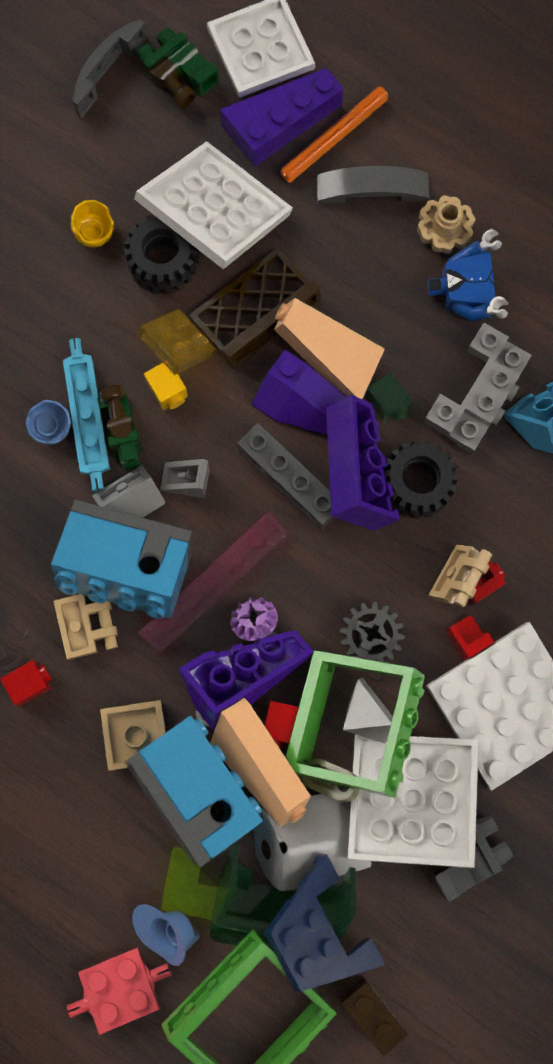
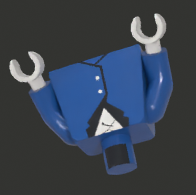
[427,229,508,322]

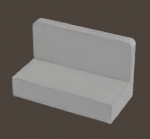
[92,465,165,518]

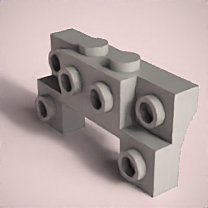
[423,323,532,455]

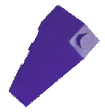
[251,350,379,435]
[179,630,314,731]

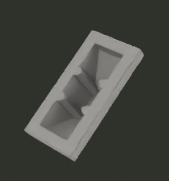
[343,678,393,743]

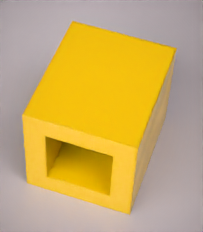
[144,360,188,411]

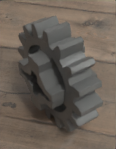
[339,602,405,662]

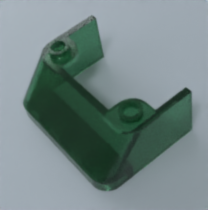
[209,843,356,946]

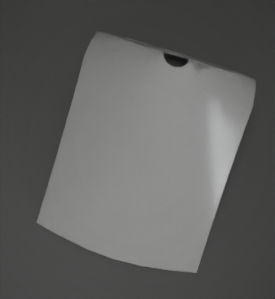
[254,788,371,891]

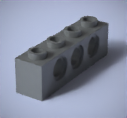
[237,423,334,531]

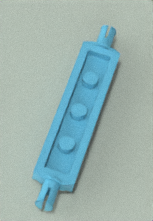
[63,338,110,492]

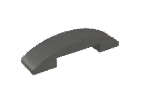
[73,19,147,119]
[317,166,429,203]

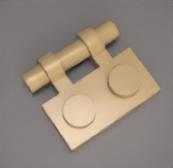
[429,545,492,608]
[54,594,118,660]

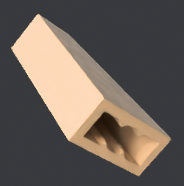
[274,298,385,399]
[210,698,310,827]

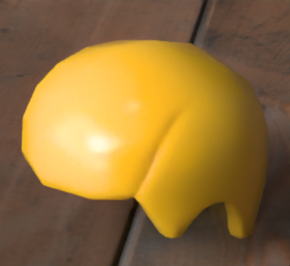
[71,200,114,248]

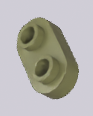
[302,758,360,802]

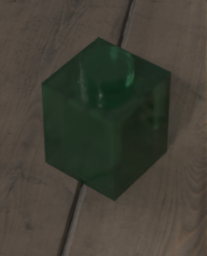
[365,372,412,423]

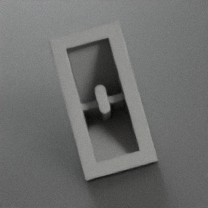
[160,459,210,498]

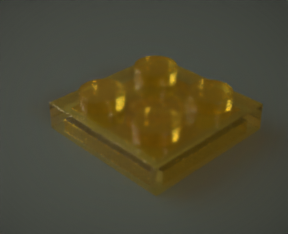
[137,309,216,375]

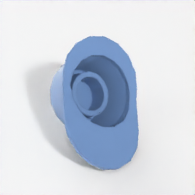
[132,904,200,966]

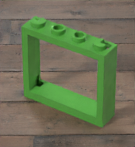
[286,650,425,798]
[161,929,337,1064]

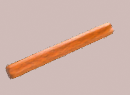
[280,86,388,183]

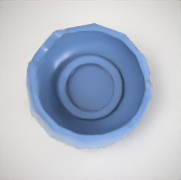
[25,400,71,445]

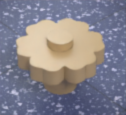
[417,195,475,254]

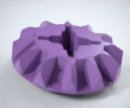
[230,597,278,641]

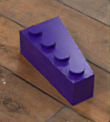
[220,68,344,167]
[326,395,400,531]

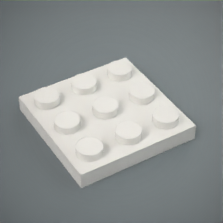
[207,0,315,98]

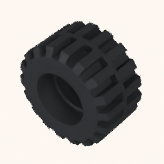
[125,215,199,294]
[383,439,458,519]

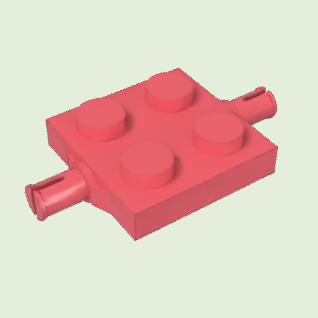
[67,947,172,1035]

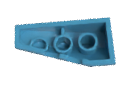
[504,382,553,454]

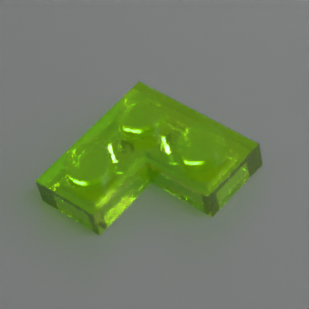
[160,846,228,921]

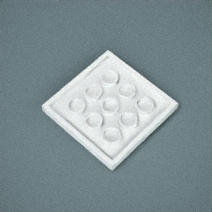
[134,141,293,269]
[426,622,553,791]
[348,734,479,868]

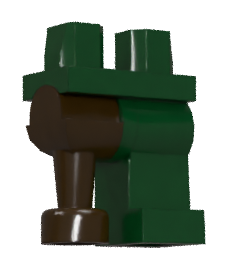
[137,27,219,110]
[97,385,144,470]

